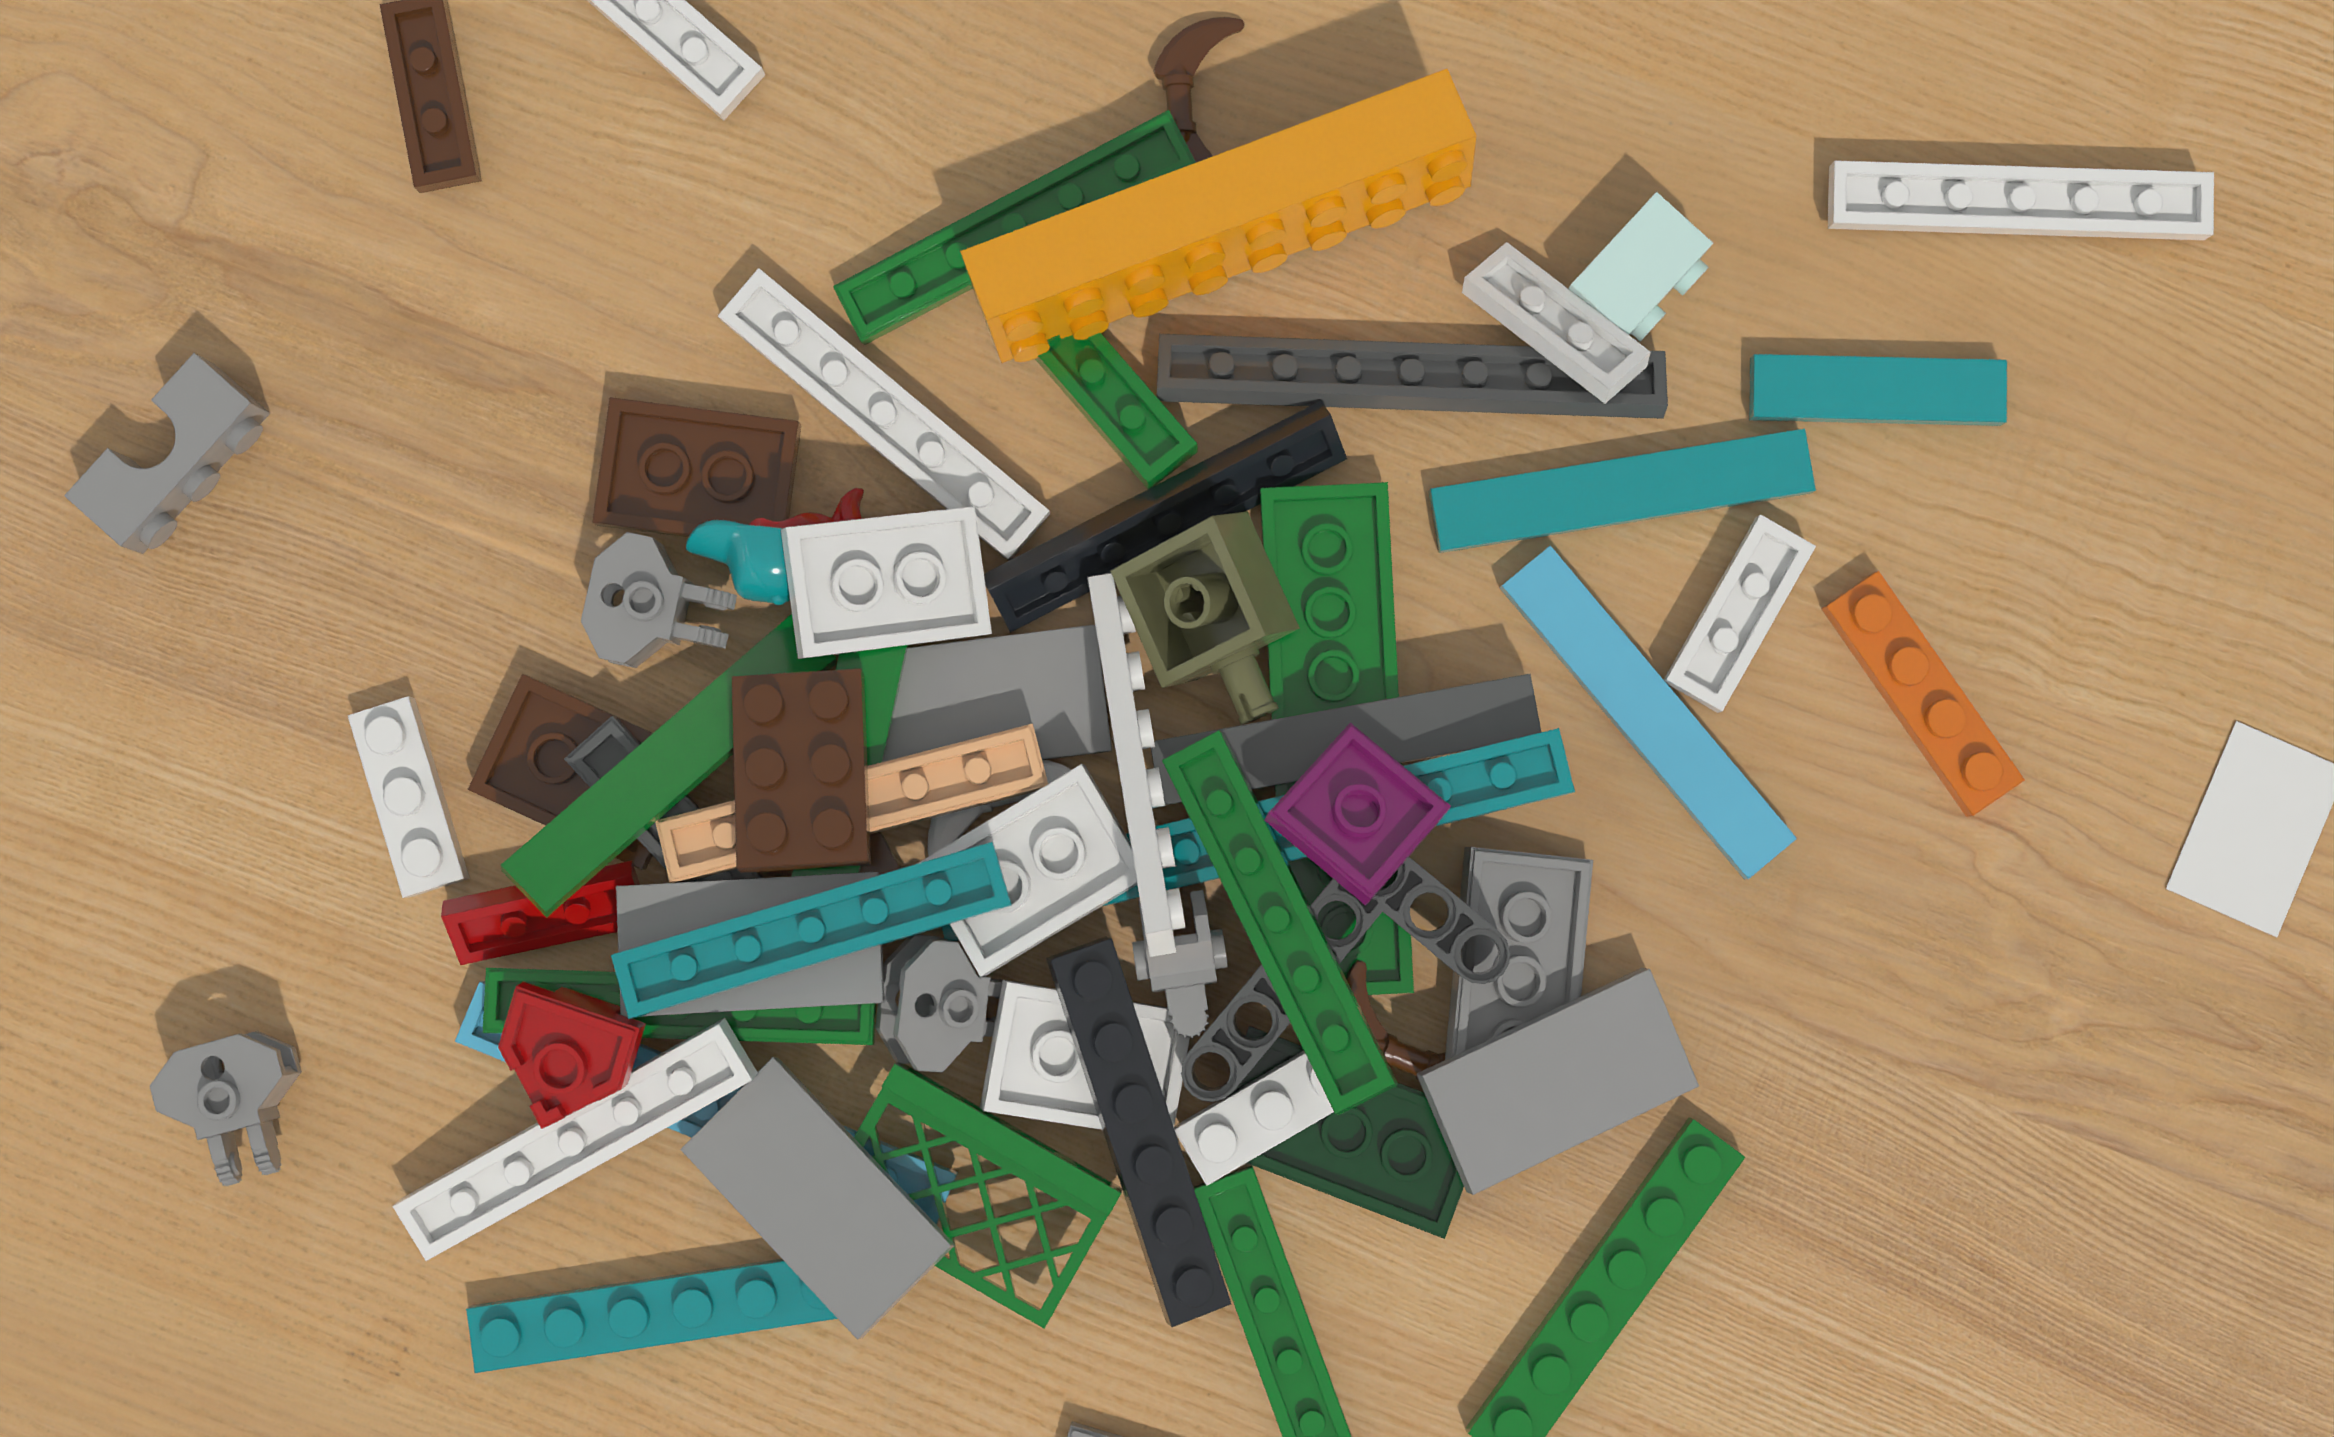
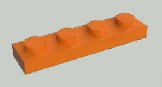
[1821,571,2025,817]

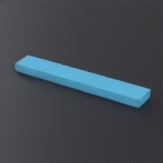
[1500,546,1797,879]

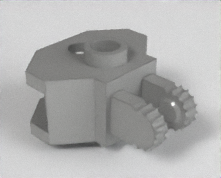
[581,532,737,668]
[1132,890,1228,1039]
[875,934,1026,1072]
[150,1031,302,1187]

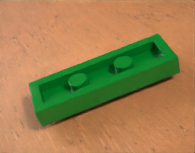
[1035,333,1198,489]

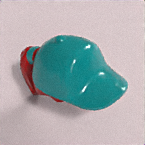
[686,488,864,605]

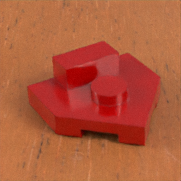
[498,981,646,1129]

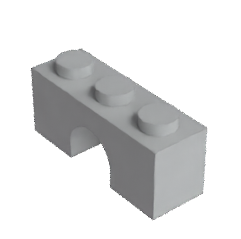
[64,353,270,554]

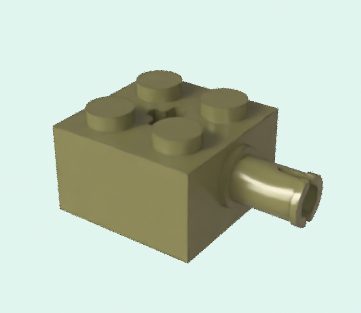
[1110,512,1299,725]

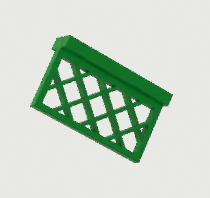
[854,1062,1122,1329]

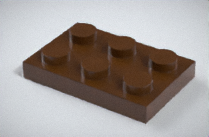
[592,397,802,537]
[732,669,871,873]
[468,674,653,870]

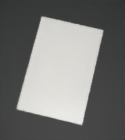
[2166,721,2334,937]

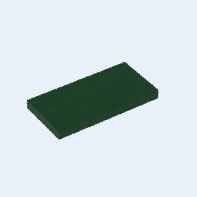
[1229,1026,1464,1239]

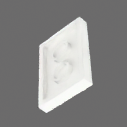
[781,506,992,659]
[917,764,1137,977]
[980,980,1190,1130]

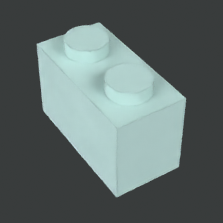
[1568,192,1713,342]

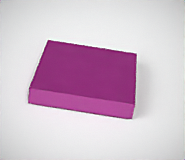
[1264,722,1451,906]

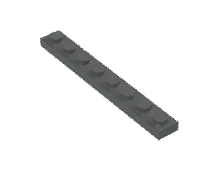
[1157,334,1668,419]

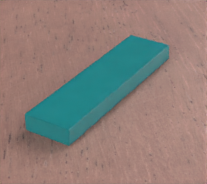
[1749,354,2007,426]

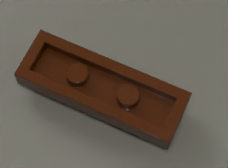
[379,0,482,193]

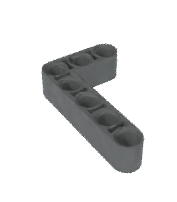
[1181,857,1510,1102]

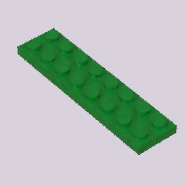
[1260,482,1414,995]

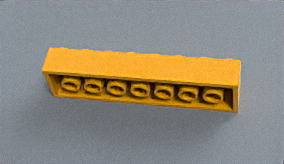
[960,68,1477,364]

